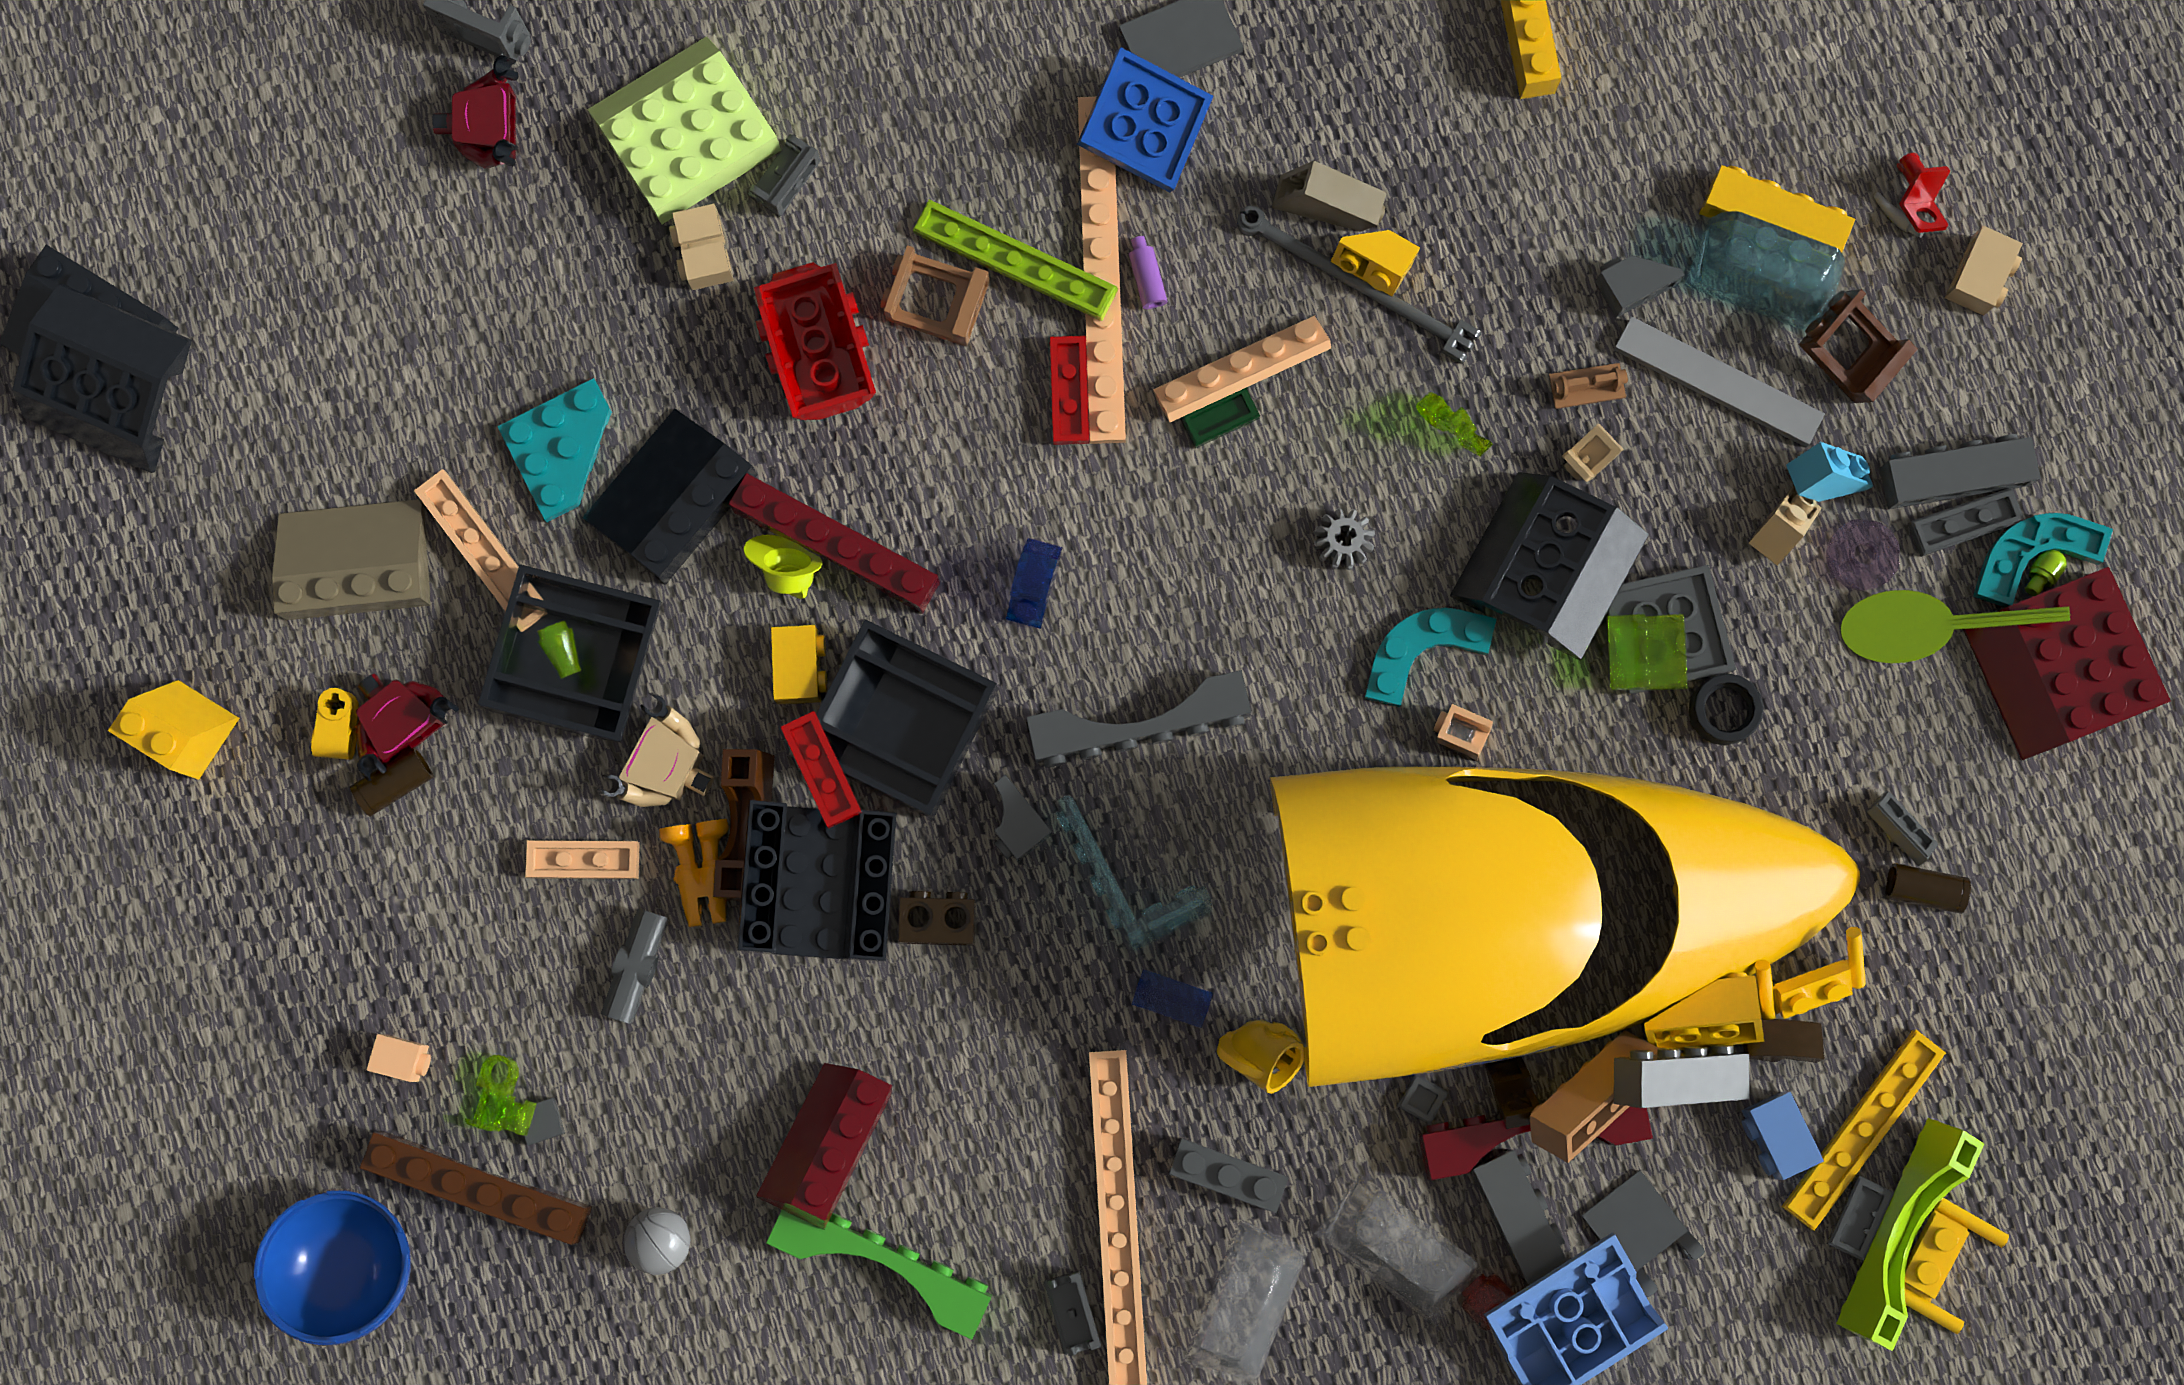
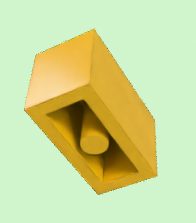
[771,625,827,704]

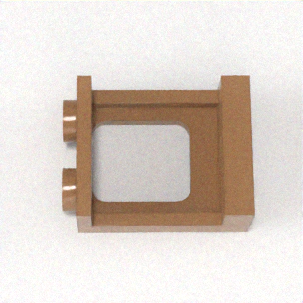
[881,245,990,347]

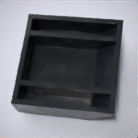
[478,564,662,743]
[816,619,998,819]

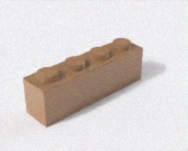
[1530,1030,1658,1163]

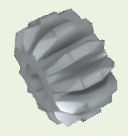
[1313,508,1375,570]

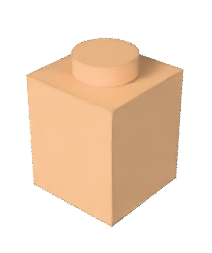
[367,1034,431,1082]

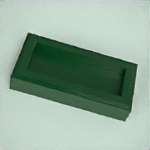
[1180,388,1260,449]

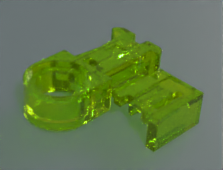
[1415,392,1493,456]
[465,1055,537,1136]

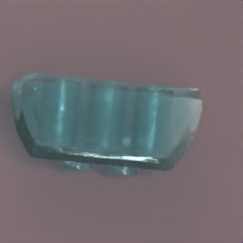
[1683,211,1845,331]

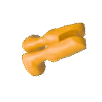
[659,819,729,927]

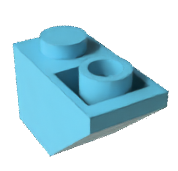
[1786,442,1873,502]

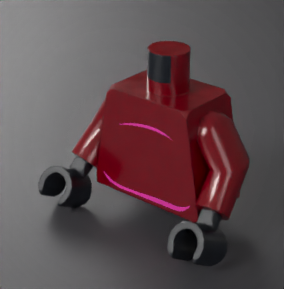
[432,55,519,169]
[355,674,459,781]

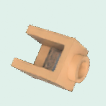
[1433,704,1493,761]

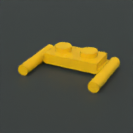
[1755,927,1866,1020]
[1905,1198,2009,1334]

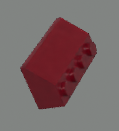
[756,1063,893,1230]

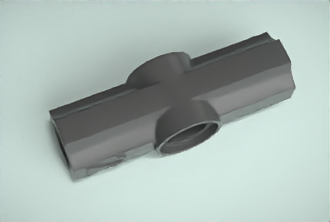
[601,908,669,1024]

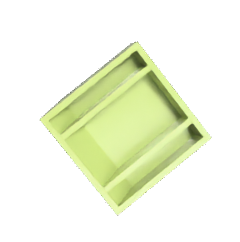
[587,36,781,224]

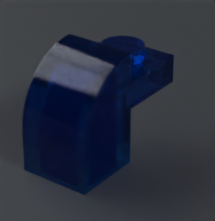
[1006,538,1063,629]

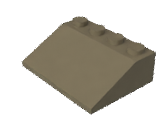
[272,499,431,620]

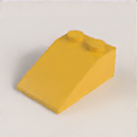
[1644,972,1764,1050]

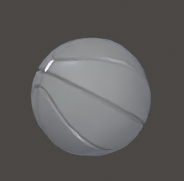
[623,1207,691,1275]

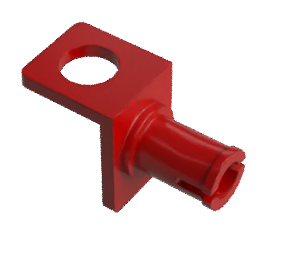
[1897,153,1950,233]

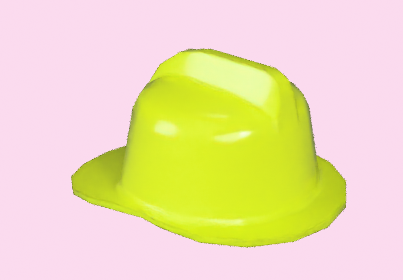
[743,535,822,599]

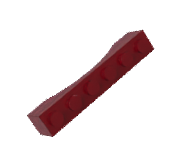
[729,473,940,614]
[1418,1106,1653,1180]

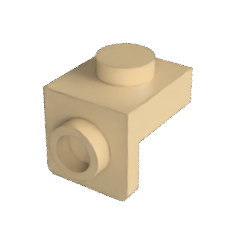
[1562,424,1624,482]

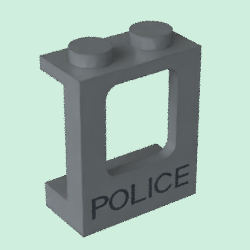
[423,0,531,65]

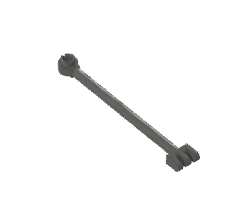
[1237,205,1481,364]

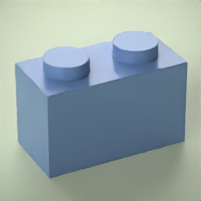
[1741,1092,1824,1180]

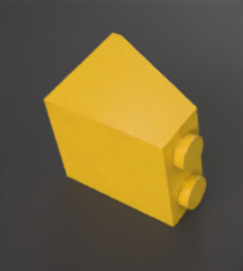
[108,680,240,780]

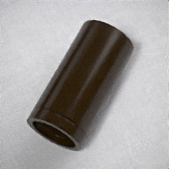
[350,747,434,817]
[1885,863,1971,914]

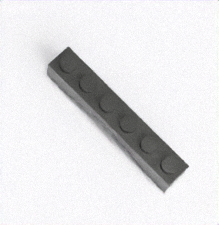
[1027,670,1251,768]

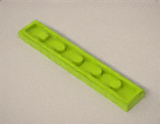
[913,199,1118,321]

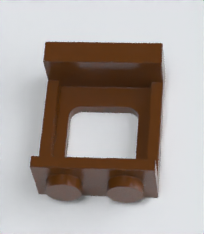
[1798,289,1918,403]

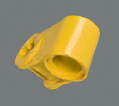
[311,688,359,760]

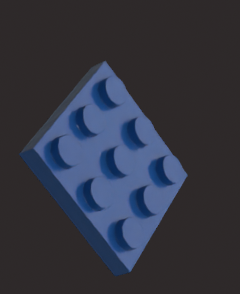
[1076,47,1213,193]

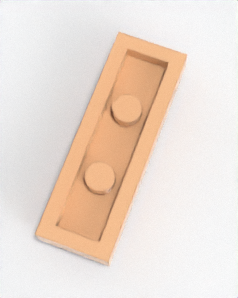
[525,840,640,879]

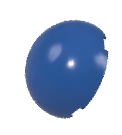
[254,1191,411,1346]

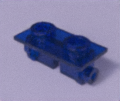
[1131,969,1213,1028]

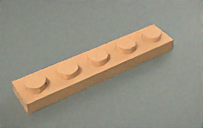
[1153,315,1331,422]
[414,469,547,632]

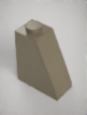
[1272,161,1387,232]

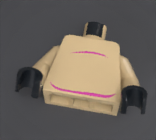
[597,692,714,807]

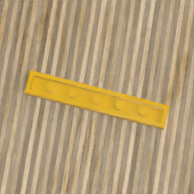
[1781,1030,1946,1231]

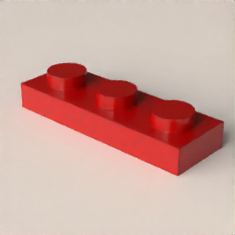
[1050,336,1089,445]
[781,711,862,829]

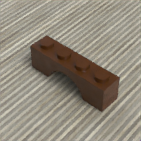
[713,749,775,901]

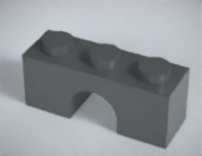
[1168,1138,1289,1213]

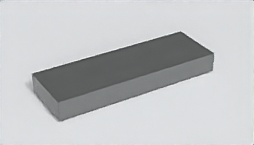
[1908,488,2025,557]

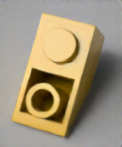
[1331,230,1420,297]

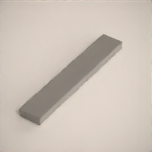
[1614,316,1825,448]

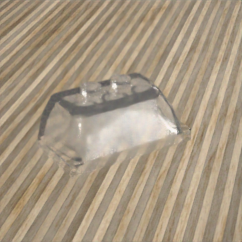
[1314,1173,1480,1327]
[1183,1218,1310,1385]

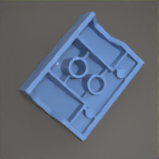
[1484,1232,1668,1385]

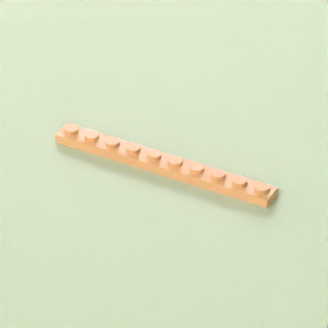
[1078,96,1126,444]
[1089,1050,1147,1385]

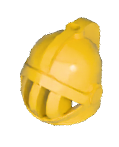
[1216,1019,1304,1094]

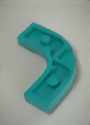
[1973,513,2113,608]
[1364,608,1496,707]

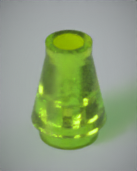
[537,621,581,679]

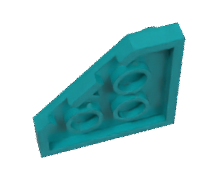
[497,378,612,522]

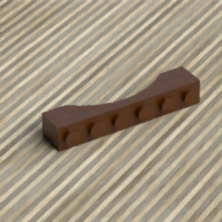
[360,1131,593,1245]

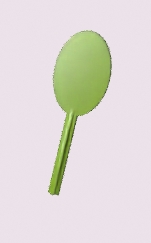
[1841,590,2070,663]

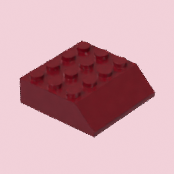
[1963,567,2171,760]

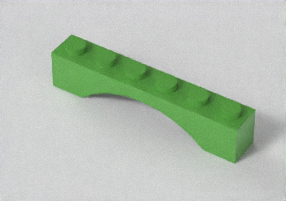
[766,1210,992,1340]

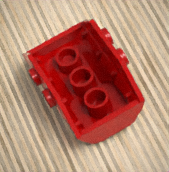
[754,262,876,420]

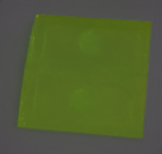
[1608,614,1688,690]

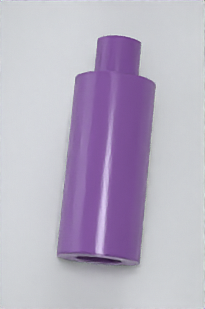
[1129,236,1168,309]

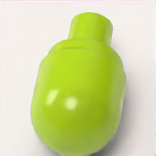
[2025,550,2067,596]

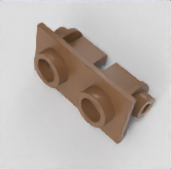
[1549,363,1628,409]

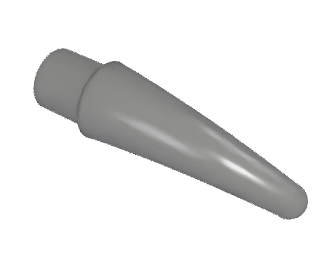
[1874,192,1925,238]

